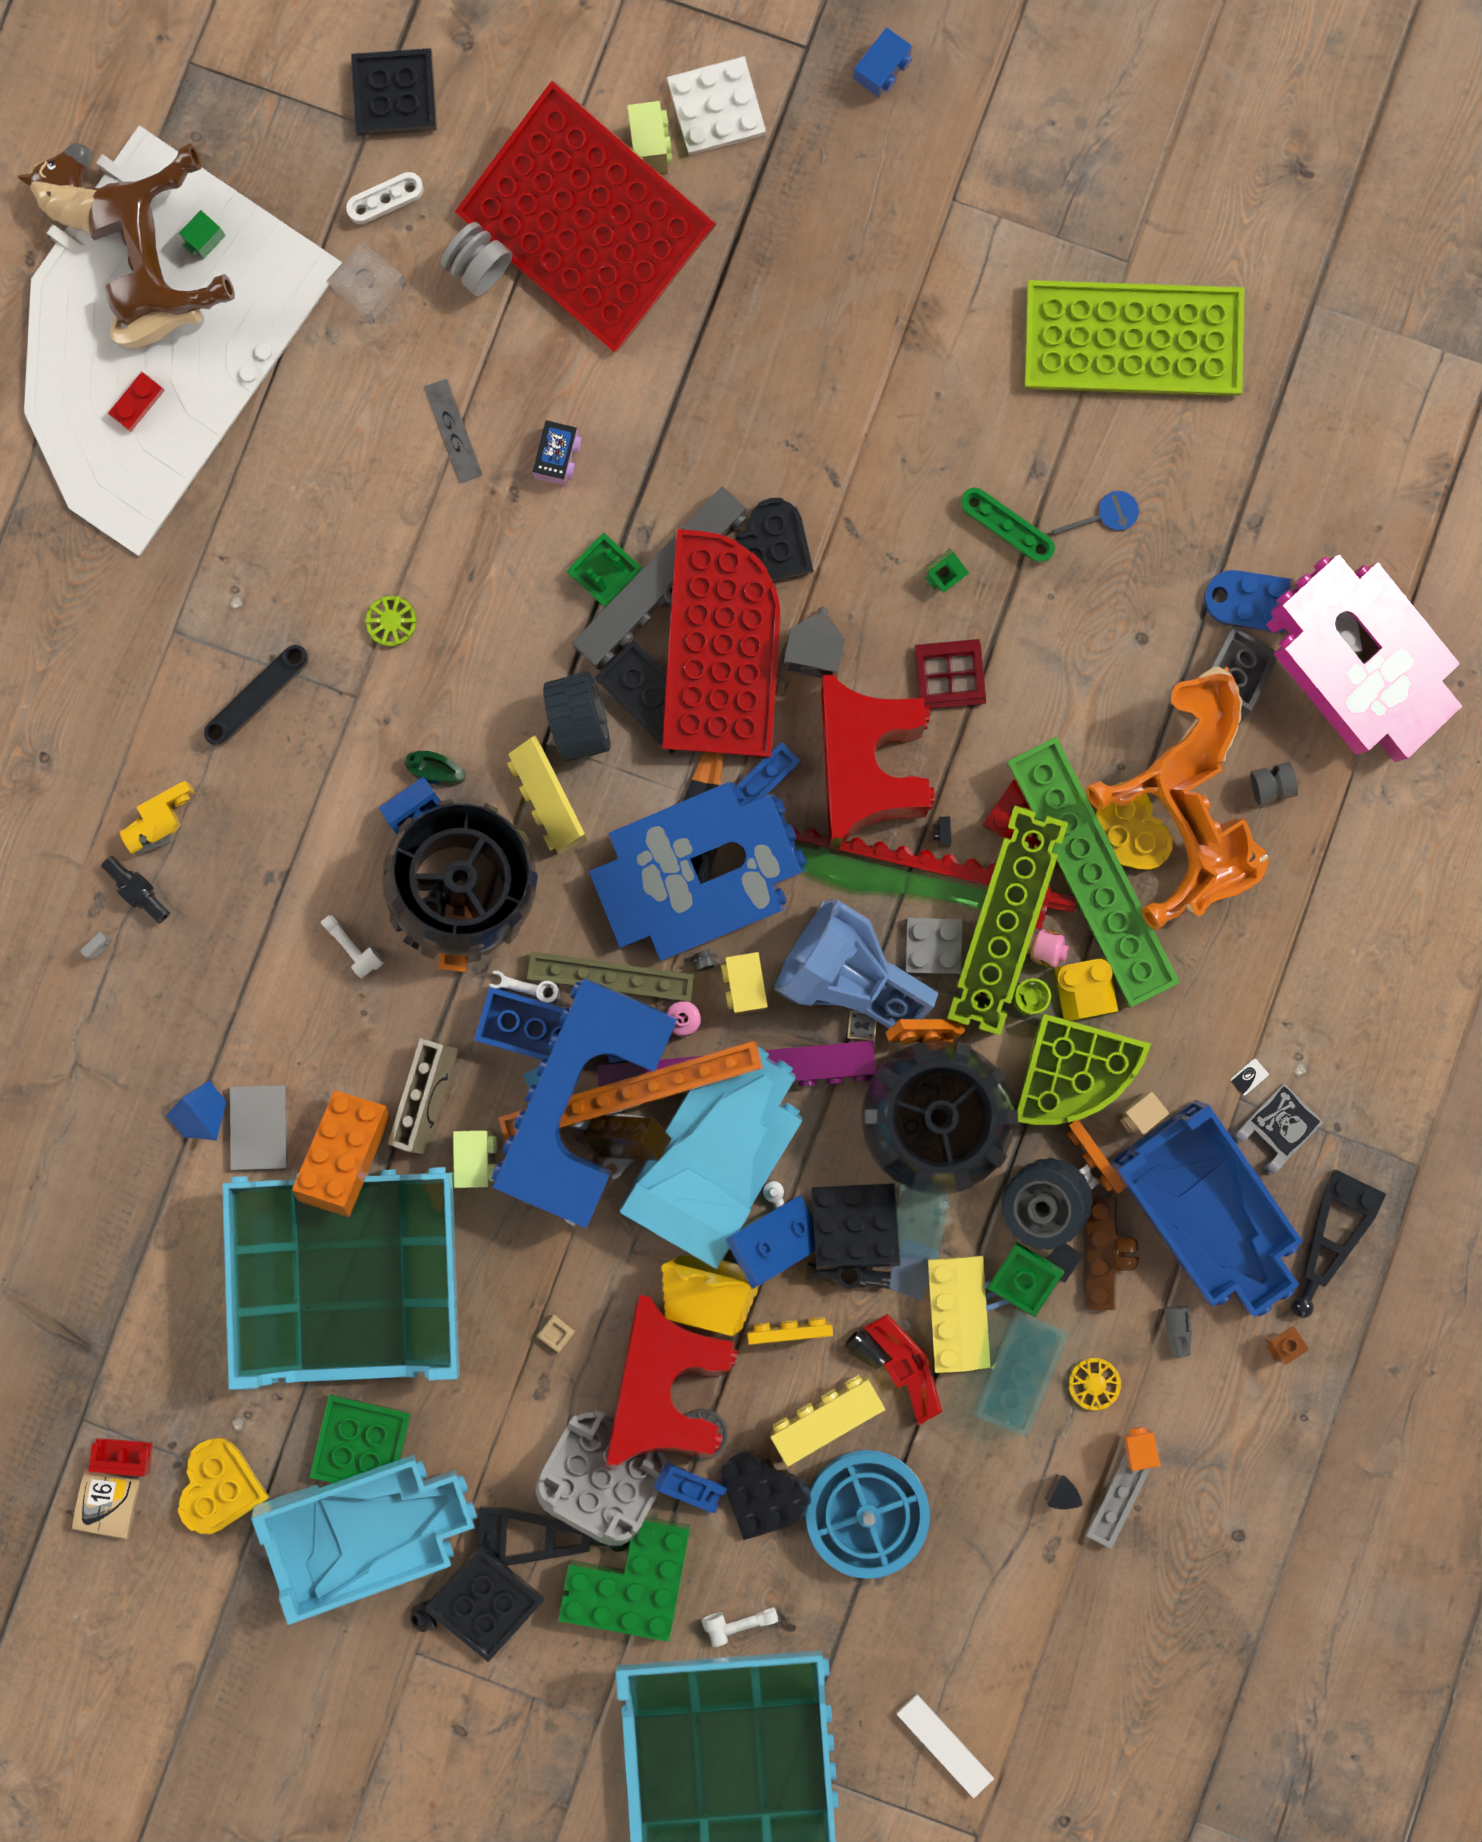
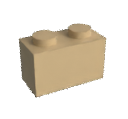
[1119,1092,1170,1135]

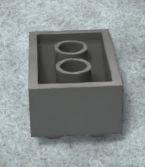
[1205,626,1277,726]

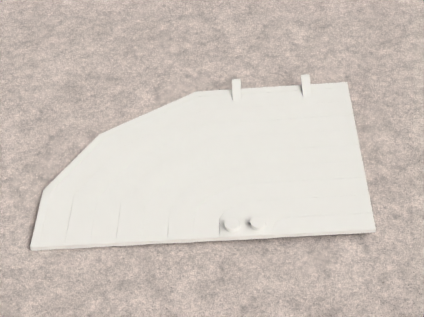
[24,126,344,557]

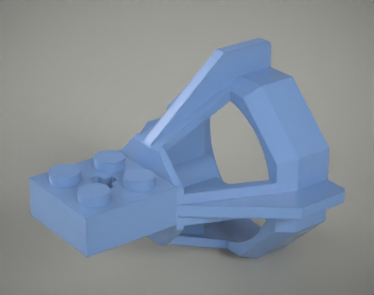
[771,899,938,1029]

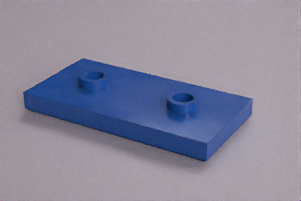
[725,1195,815,1289]

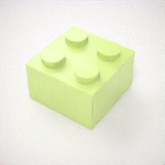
[627,101,673,174]
[453,1131,497,1188]

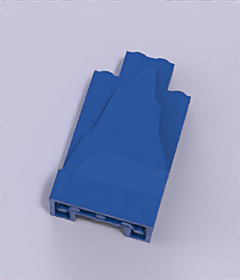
[1109,1100,1303,1317]

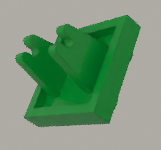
[566,532,643,608]

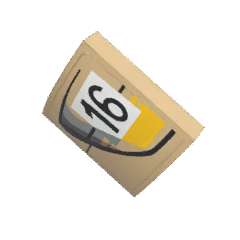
[72,1470,141,1540]

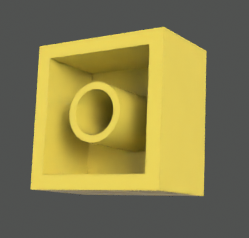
[721,952,768,1015]

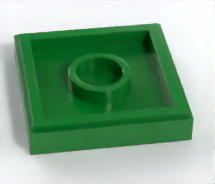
[987,1242,1064,1317]

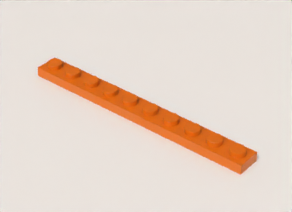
[498,1041,763,1144]

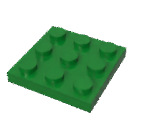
[309,1394,411,1483]

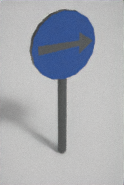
[1051,491,1139,535]

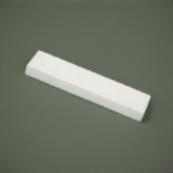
[896,1693,994,1798]

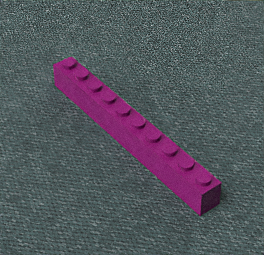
[597,1041,876,1099]

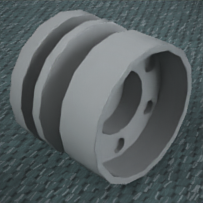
[440,222,512,297]

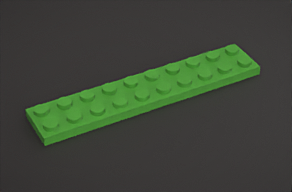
[1006,736,1180,1008]

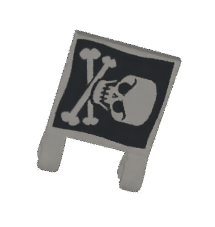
[1232,1083,1324,1174]

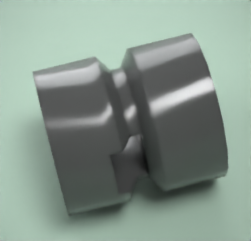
[1250,762,1298,805]

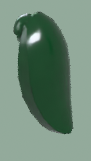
[405,750,465,785]

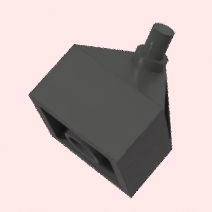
[783,607,845,678]

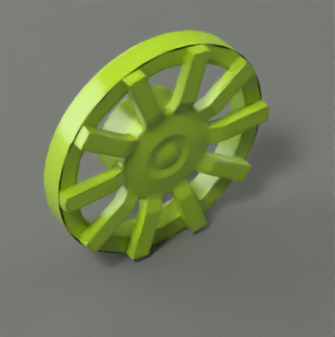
[365,596,417,647]

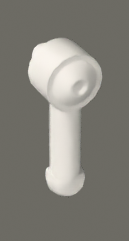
[763,1181,785,1209]

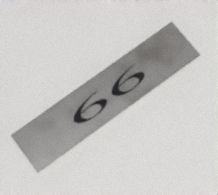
[424,378,483,483]

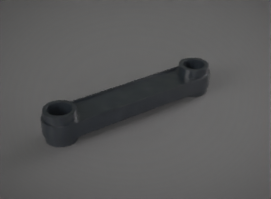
[204,645,309,746]

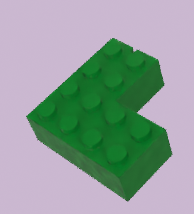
[558,1516,691,1642]

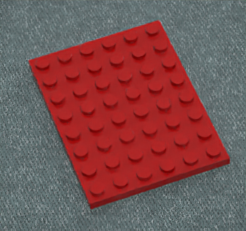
[454,80,717,353]

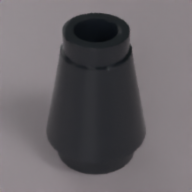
[845,1329,886,1370]

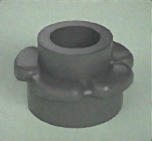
[691,950,718,972]

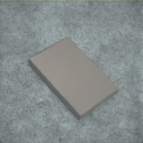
[230,1085,288,1170]

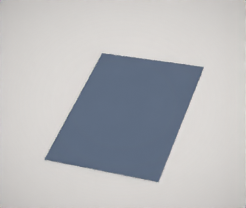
[888,1238,941,1301]

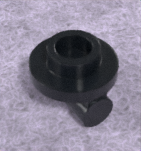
[410,1599,438,1632]

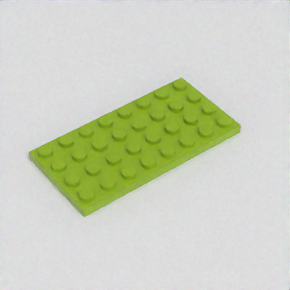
[1024,280,1244,396]

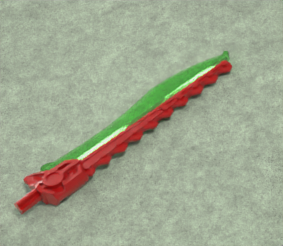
[791,824,1077,930]

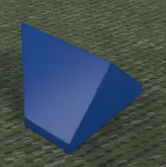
[166,1081,227,1141]

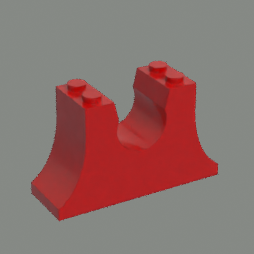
[820,675,935,849]
[604,1295,737,1470]

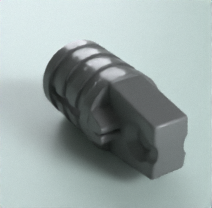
[1164,1306,1192,1357]

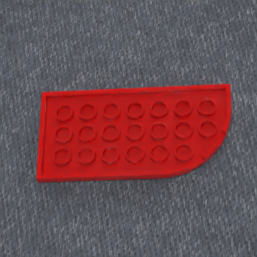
[661,529,780,757]

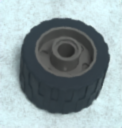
[543,671,611,762]
[1002,1158,1093,1250]

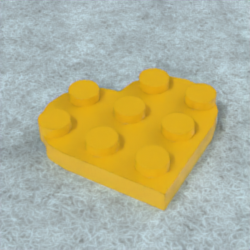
[1095,782,1173,870]
[178,1437,269,1534]

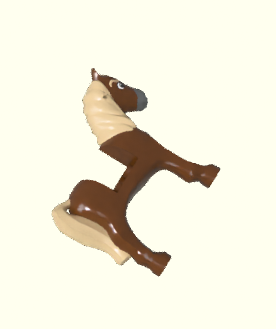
[18,143,235,349]

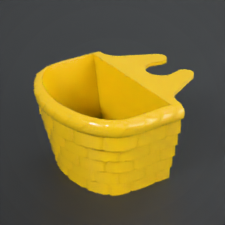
[661,1255,760,1336]

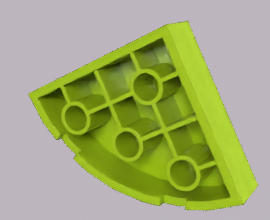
[1015,1014,1151,1125]

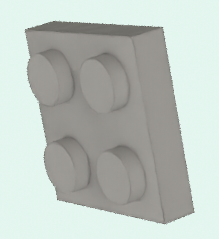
[905,918,962,975]

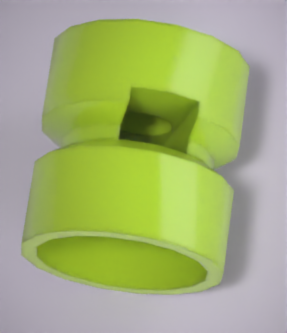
[1012,978,1051,1016]

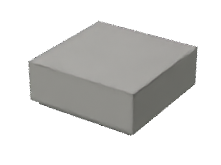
[80,932,112,960]

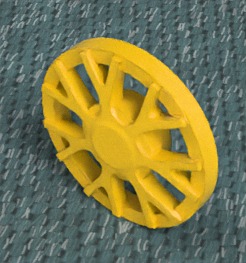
[1068,1358,1121,1411]

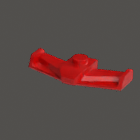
[863,1314,942,1426]

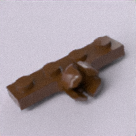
[1086,1197,1139,1310]

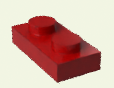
[108,371,165,432]

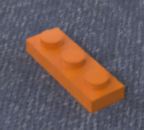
[1066,1120,1126,1194]

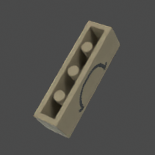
[388,1038,458,1154]

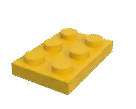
[748,1317,833,1344]

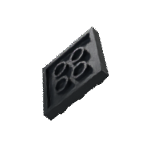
[351,48,437,136]
[812,1183,900,1270]
[424,1544,544,1662]

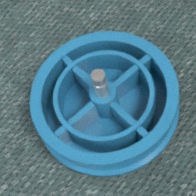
[806,1450,930,1579]

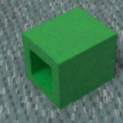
[179,210,226,259]

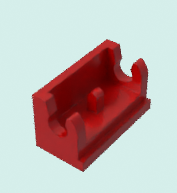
[88,1438,153,1476]

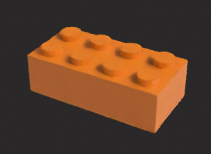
[292,1090,390,1217]

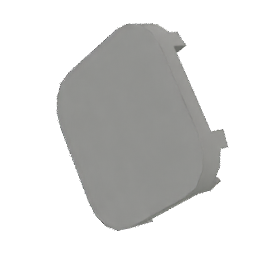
[536,1410,667,1546]

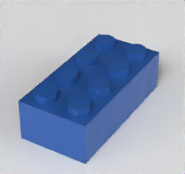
[474,987,584,1072]

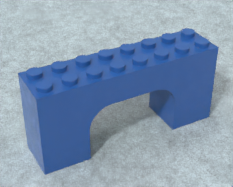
[491,978,678,1228]

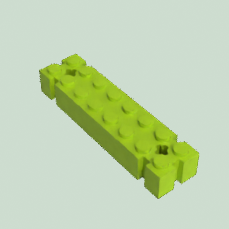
[947,806,1068,1035]

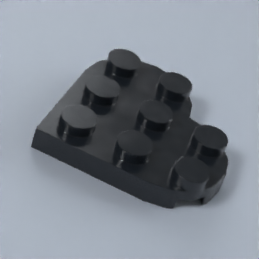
[735,498,814,582]
[722,1450,811,1540]

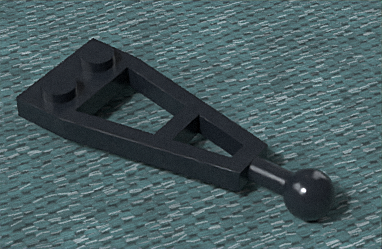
[1291,1170,1386,1318]
[478,1507,629,1566]

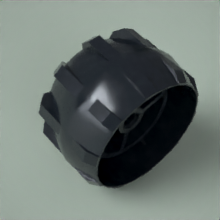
[382,799,538,963]
[862,1040,1018,1195]

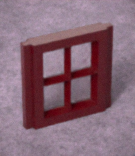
[915,639,986,709]

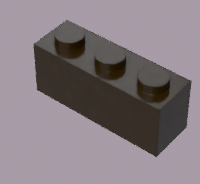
[582,1115,672,1161]

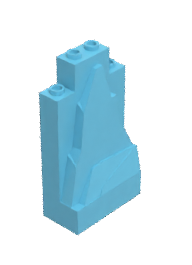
[620,1047,802,1269]
[251,1454,477,1625]

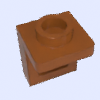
[1265,1327,1308,1365]

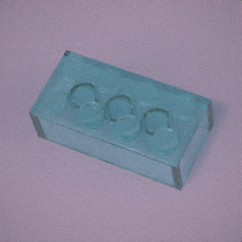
[972,1309,1069,1437]

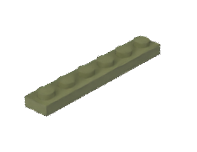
[527,952,695,1002]

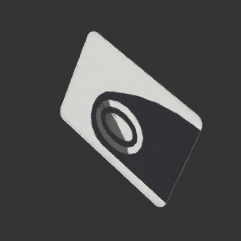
[1231,1059,1269,1095]

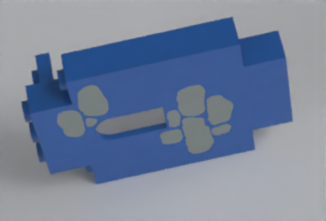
[589,782,807,961]

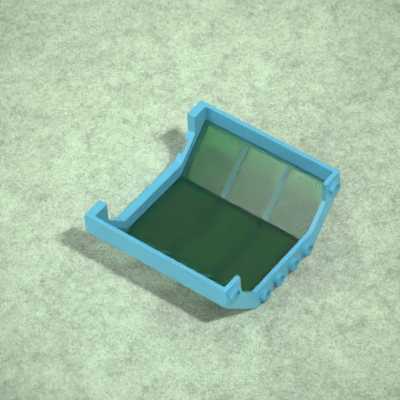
[223,1167,460,1389]
[616,1650,839,1842]

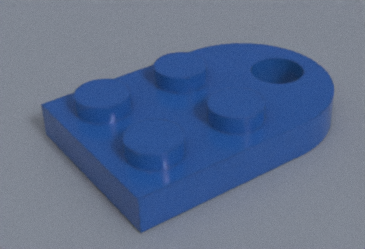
[1204,570,1291,634]

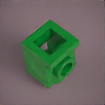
[924,548,969,593]

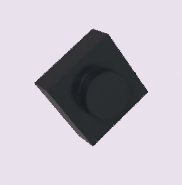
[933,816,952,847]

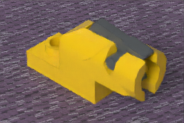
[120,780,195,855]

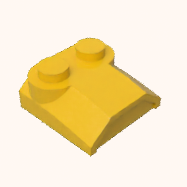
[1053,958,1118,1021]

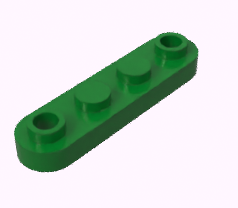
[960,488,1055,564]

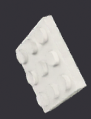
[667,56,766,156]

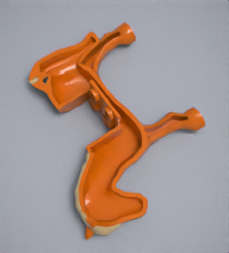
[1086,666,1269,930]

